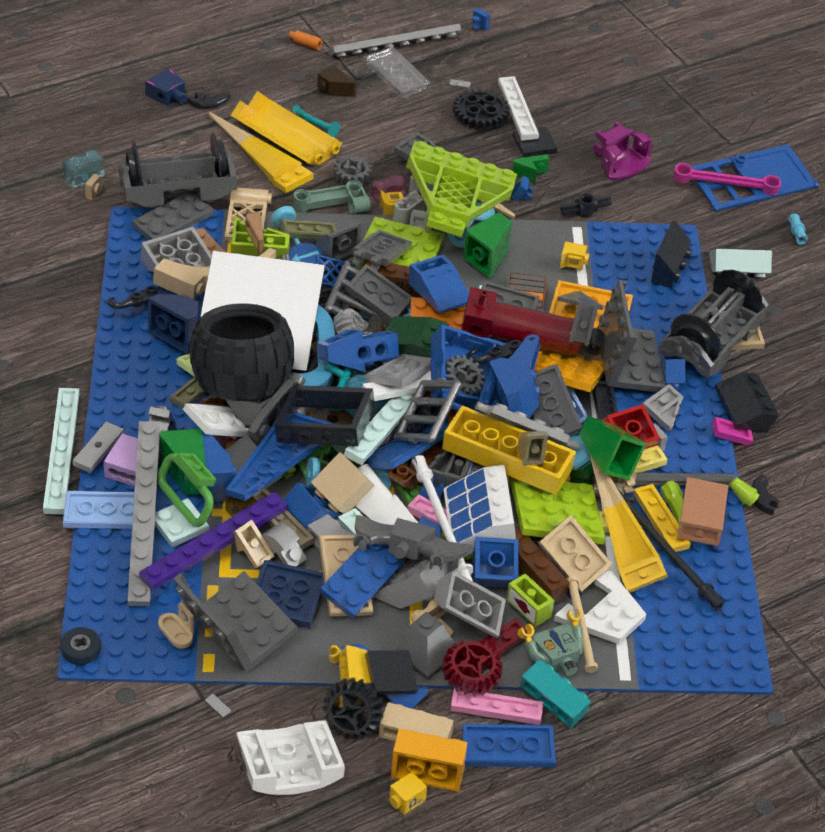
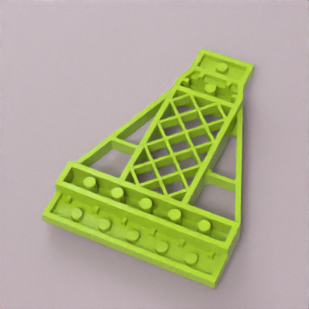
[406,141,517,237]

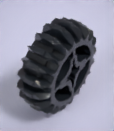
[323,677,385,739]

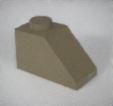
[518,431,549,466]

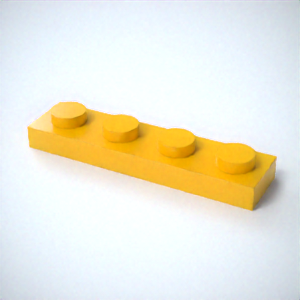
[633,484,691,552]

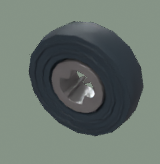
[60,627,101,665]

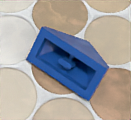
[386,686,428,709]

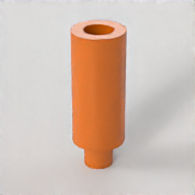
[289,30,323,50]

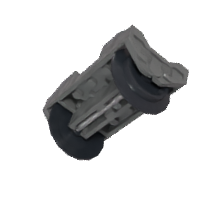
[118,133,237,208]
[658,269,769,379]

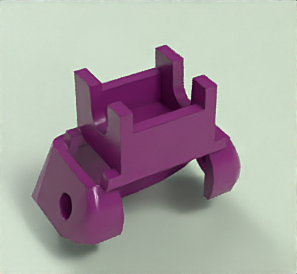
[593,122,652,180]

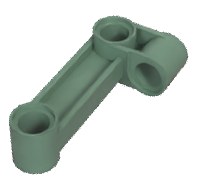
[293,180,371,214]

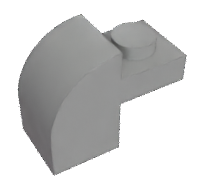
[262,524,307,566]

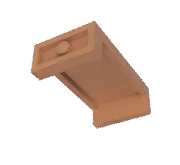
[677,477,728,546]

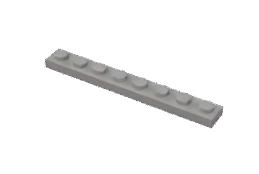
[329,24,461,58]

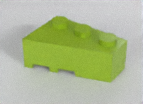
[231,217,290,260]

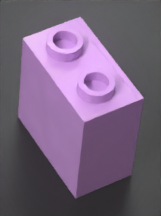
[104,434,161,487]

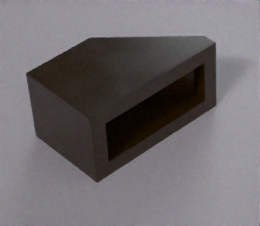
[317,66,357,97]

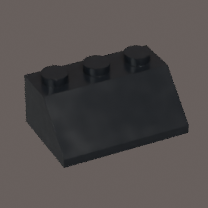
[651,220,692,288]
[715,372,779,433]

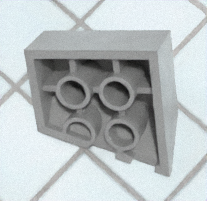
[141,227,212,272]
[374,555,457,609]

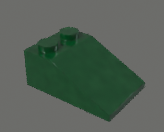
[386,316,449,358]

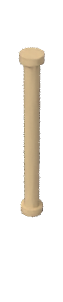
[566,576,598,673]

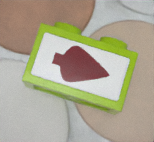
[507,574,554,627]

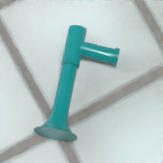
[292,105,340,138]
[324,362,352,411]

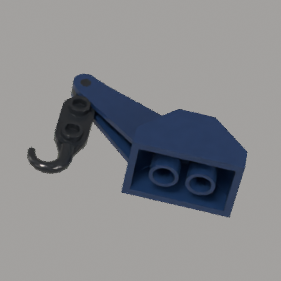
[107,286,199,354]

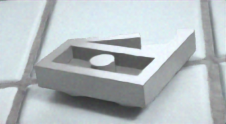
[643,384,683,432]

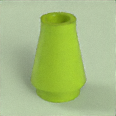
[728,477,760,507]

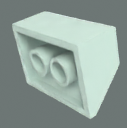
[709,249,772,277]

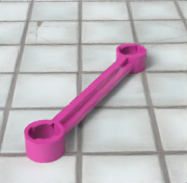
[673,163,781,195]

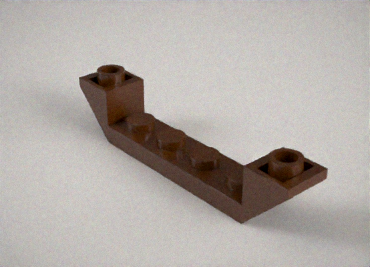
[387,416,455,490]

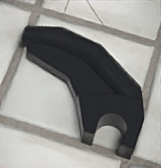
[187,92,231,109]
[752,474,779,516]

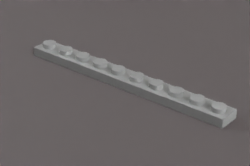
[128,421,160,606]

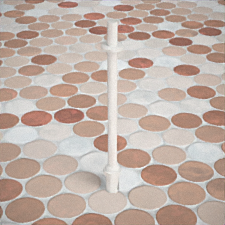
[412,455,473,581]

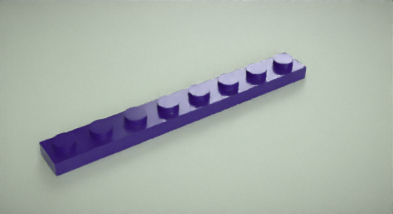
[139,492,288,590]

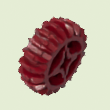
[442,638,503,696]

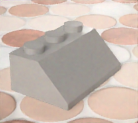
[434,571,506,638]

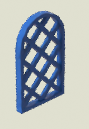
[315,255,355,291]

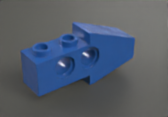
[318,329,399,371]

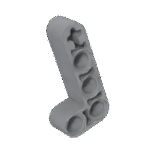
[392,175,434,225]

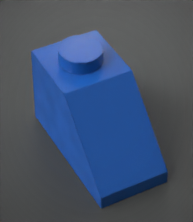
[660,359,685,387]

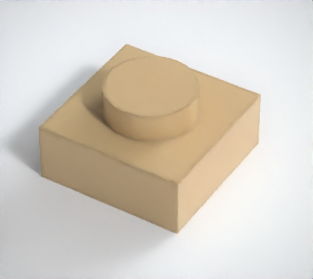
[85,174,102,200]

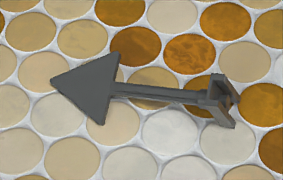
[557,291,603,346]

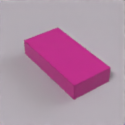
[712,417,753,446]

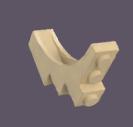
[153,248,276,300]

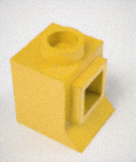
[379,190,404,215]
[560,242,589,270]

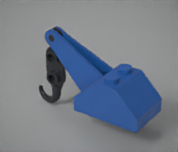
[467,335,541,419]

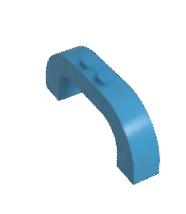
[289,305,336,400]

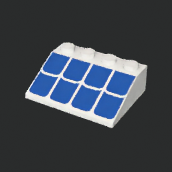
[444,465,516,546]

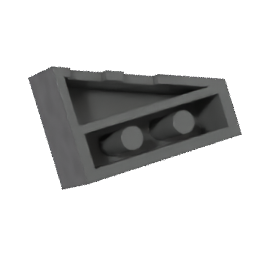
[422,450,472,492]

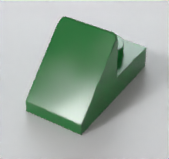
[512,154,549,183]

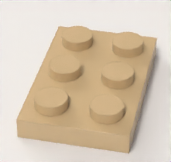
[538,515,612,593]

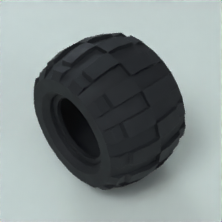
[190,303,294,401]

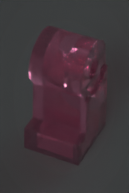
[371,175,406,204]

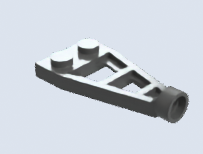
[248,373,306,446]

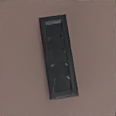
[593,381,618,420]

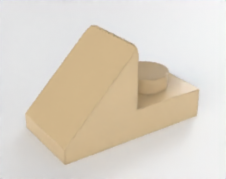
[234,520,274,568]

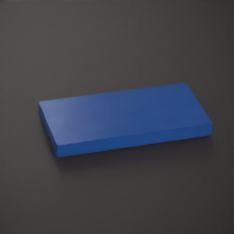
[462,724,556,767]

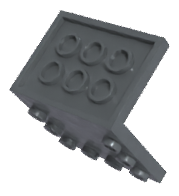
[597,280,666,392]
[173,571,299,673]

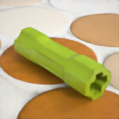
[660,481,684,524]

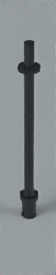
[617,488,725,611]

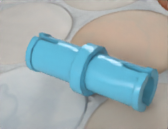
[788,214,808,245]

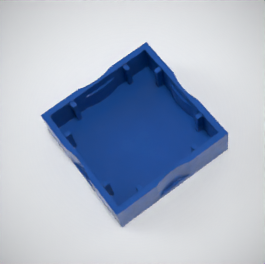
[431,324,509,416]

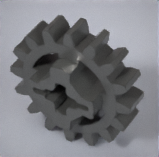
[333,155,372,185]
[445,354,485,396]

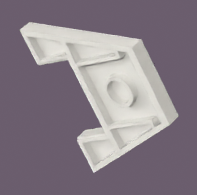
[554,568,646,644]

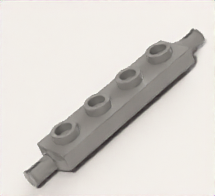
[475,401,580,451]

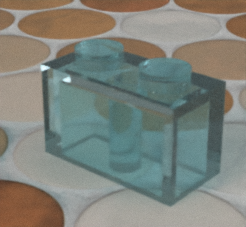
[63,149,105,188]

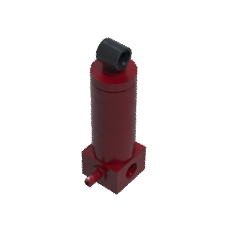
[461,287,605,357]

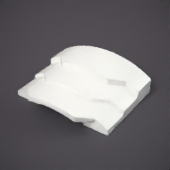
[236,720,345,795]

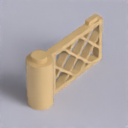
[225,187,272,241]

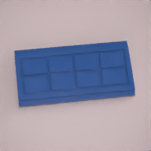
[358,423,450,469]

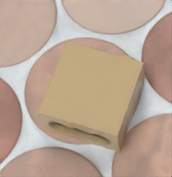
[311,452,375,514]

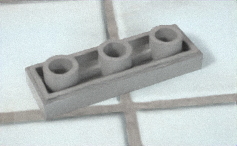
[73,422,124,473]

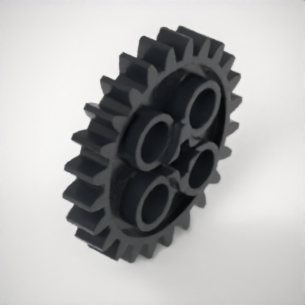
[453,88,509,130]

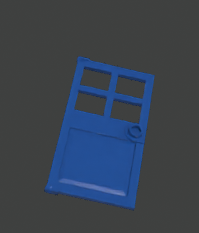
[691,144,819,212]

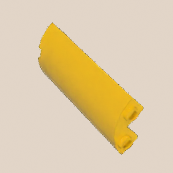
[231,91,342,165]

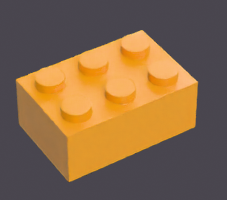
[391,729,468,792]

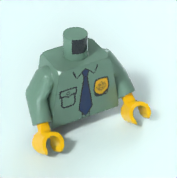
[518,608,583,676]

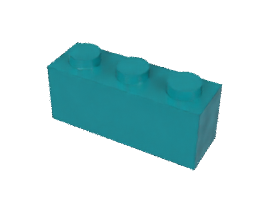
[520,659,591,729]

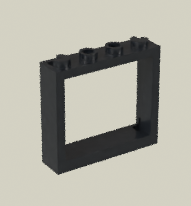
[274,385,375,446]

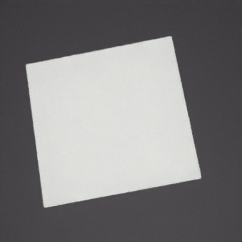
[201,251,324,371]

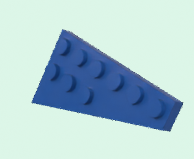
[226,412,334,501]

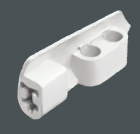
[355,464,418,525]

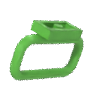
[157,453,217,527]

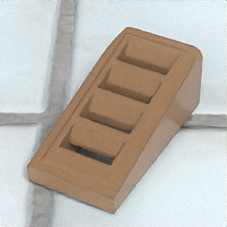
[245,212,264,254]

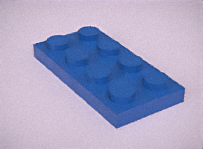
[319,544,406,619]

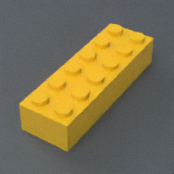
[442,406,576,495]

